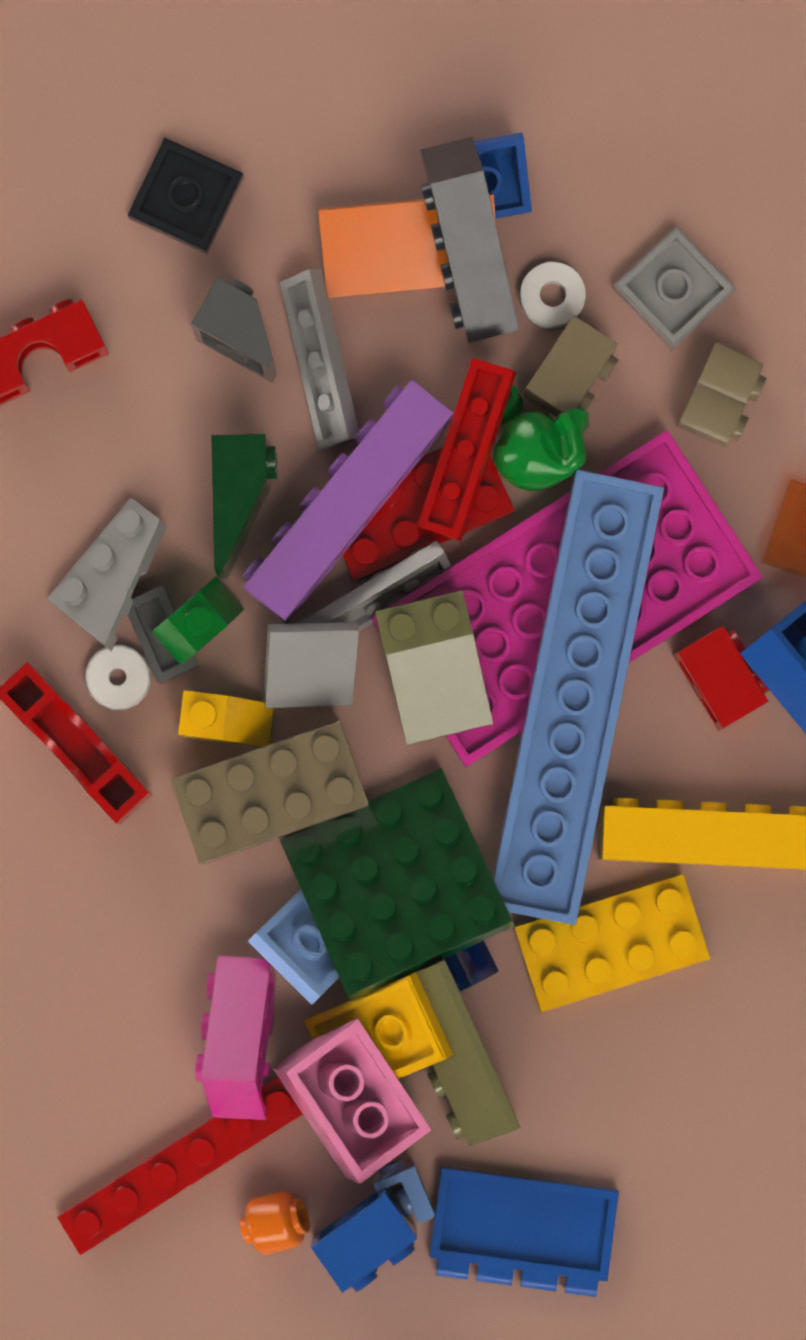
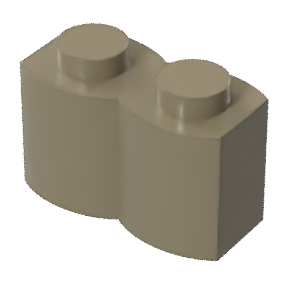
[677,342,767,448]

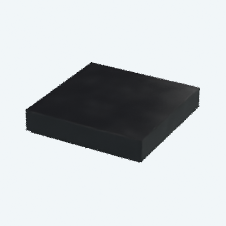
[128,137,244,255]

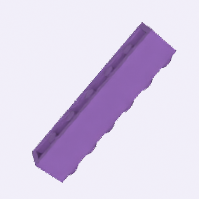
[243,380,453,624]

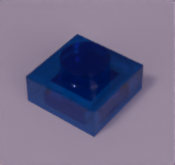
[444,941,499,991]

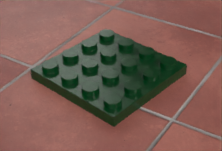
[280,768,515,1001]

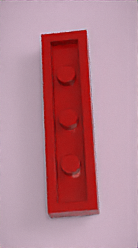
[417,358,517,542]

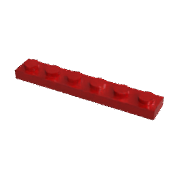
[57,1077,303,1255]

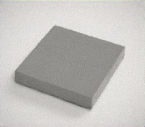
[612,226,736,350]
[263,622,359,708]

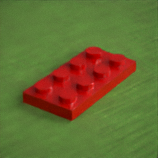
[343,447,515,583]

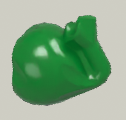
[493,408,589,491]

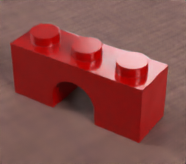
[0,299,109,405]

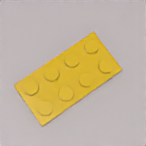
[514,874,710,1013]

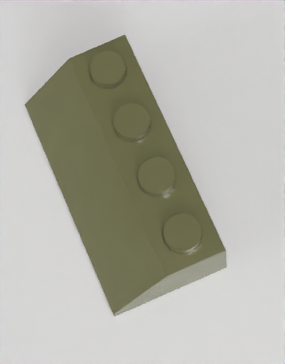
[402,959,521,1146]

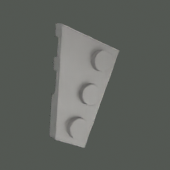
[47,498,167,652]

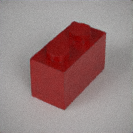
[673,626,769,731]

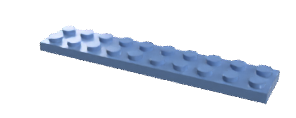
[493,470,664,925]

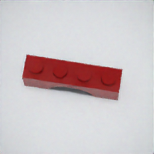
[0,662,153,825]

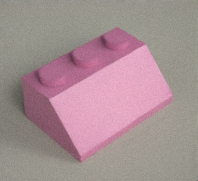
[273,1019,431,1184]

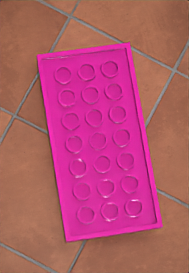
[371,430,763,767]

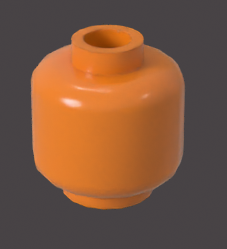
[240,1191,310,1255]

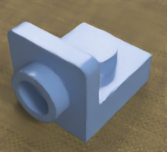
[373,1159,436,1224]

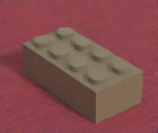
[170,721,369,865]

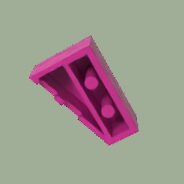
[195,956,276,1120]

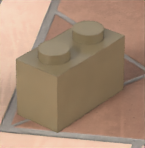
[524,315,619,417]

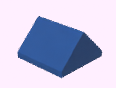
[474,132,532,218]

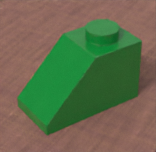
[152,576,244,665]

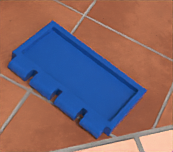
[430,1166,619,1297]

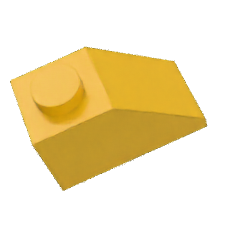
[178,690,274,747]

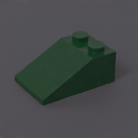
[211,434,278,579]

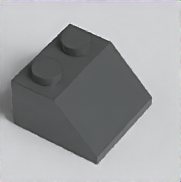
[191,277,277,383]

